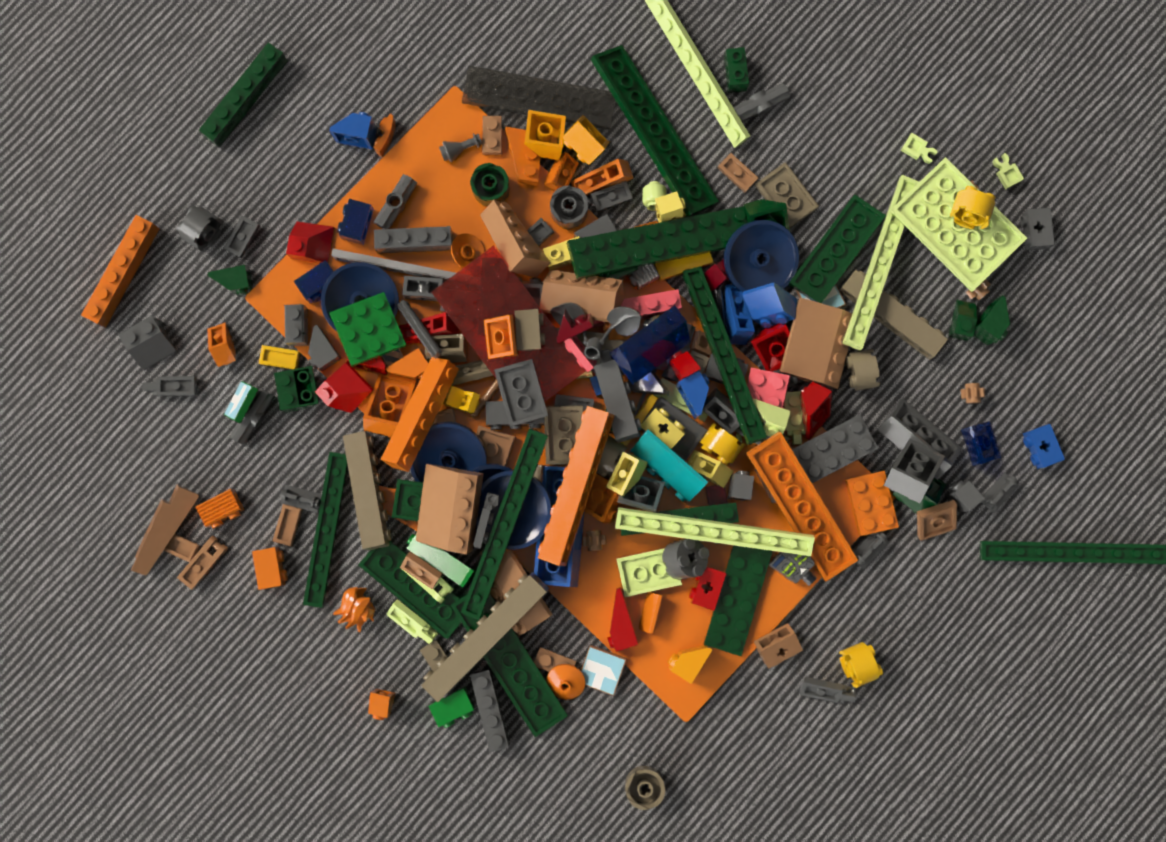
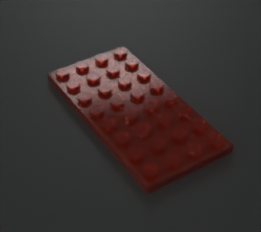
[431,245,586,402]

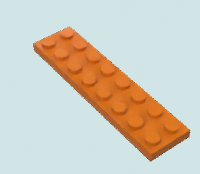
[746,432,858,581]

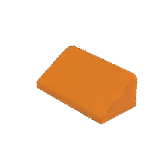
[544,152,579,190]
[639,592,663,634]

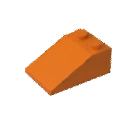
[363,374,417,437]

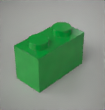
[428,687,475,728]

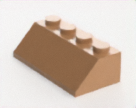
[539,270,625,322]
[490,549,553,636]

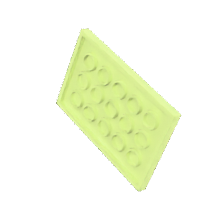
[890,157,1027,292]

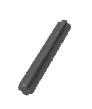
[397,300,442,359]

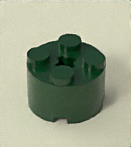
[470,163,510,206]

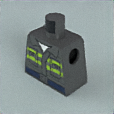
[769,552,817,586]

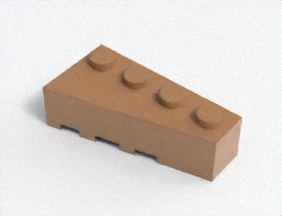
[480,200,551,278]

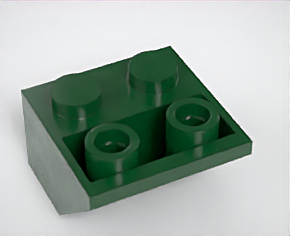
[274,366,319,413]

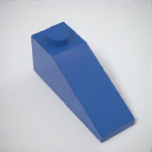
[725,284,755,345]

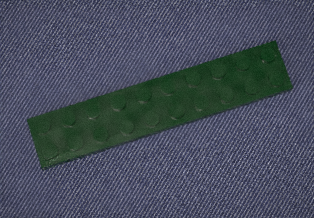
[590,45,719,217]
[566,206,748,279]

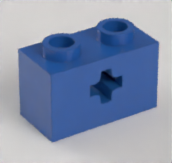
[1023,424,1065,469]

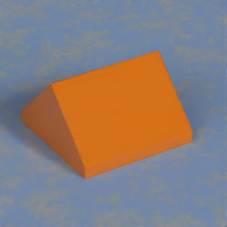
[484,315,519,359]

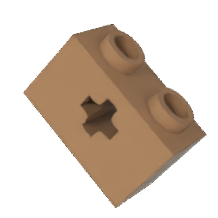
[754,623,803,669]

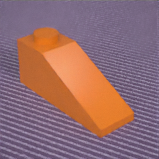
[571,159,634,196]

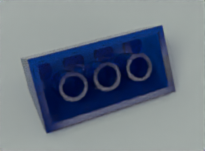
[610,305,690,385]

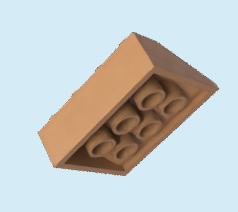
[780,298,852,389]
[416,464,484,554]

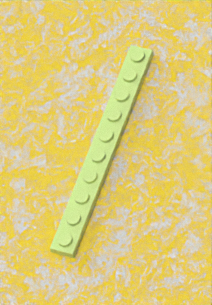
[645,0,750,148]
[843,175,919,350]
[615,507,815,556]

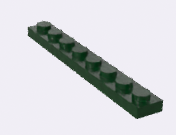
[303,452,348,608]

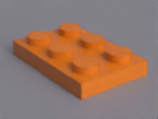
[846,471,899,536]

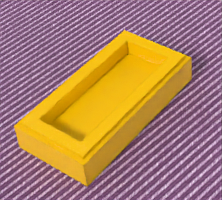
[258,345,300,370]

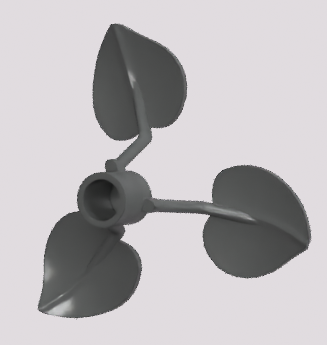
[550,302,641,376]

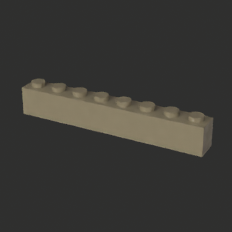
[421,572,549,702]

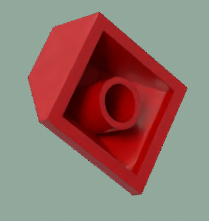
[286,221,335,264]
[751,323,790,372]
[315,361,374,413]
[800,381,832,440]

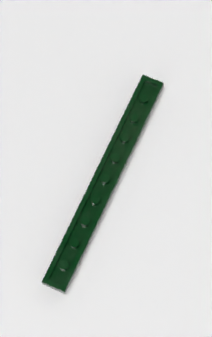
[682,266,767,445]
[461,428,549,620]
[980,541,1166,564]

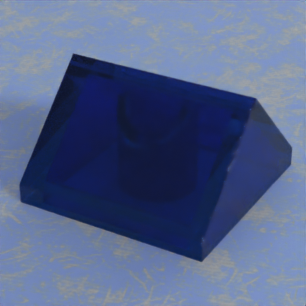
[961,421,1001,466]

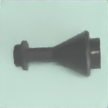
[439,133,482,163]

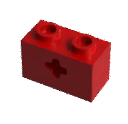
[689,567,726,610]

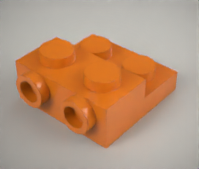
[585,473,621,523]

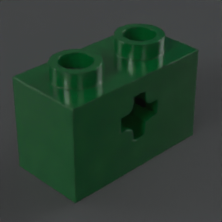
[724,47,749,93]

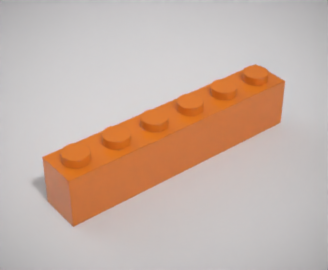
[81,215,160,328]
[381,357,459,472]

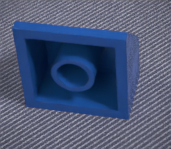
[329,112,377,150]
[743,283,797,328]
[676,370,710,420]

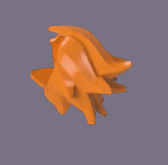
[333,587,375,632]

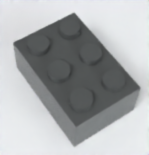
[884,439,945,503]

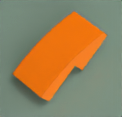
[373,114,396,157]

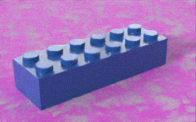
[534,466,585,587]

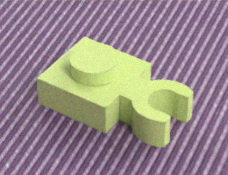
[900,133,937,164]
[993,153,1024,190]

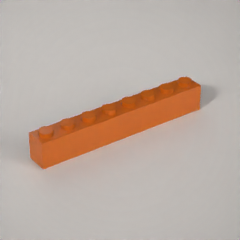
[538,406,615,566]

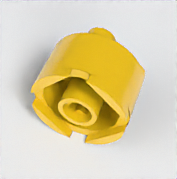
[950,186,995,229]
[700,423,745,465]
[839,642,883,688]

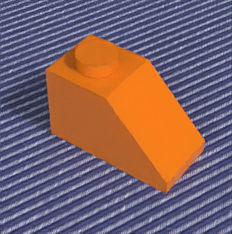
[207,323,236,367]
[386,348,428,380]
[368,689,396,720]

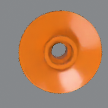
[451,233,485,271]
[546,664,585,700]

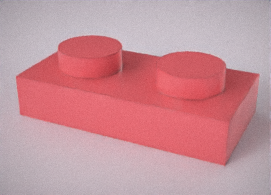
[564,335,597,372]

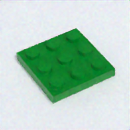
[329,292,406,367]

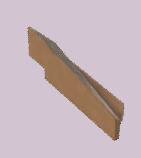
[131,484,199,575]

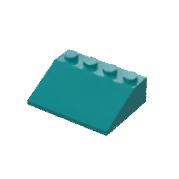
[630,430,708,502]

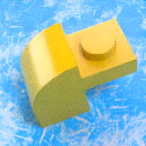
[442,386,480,414]

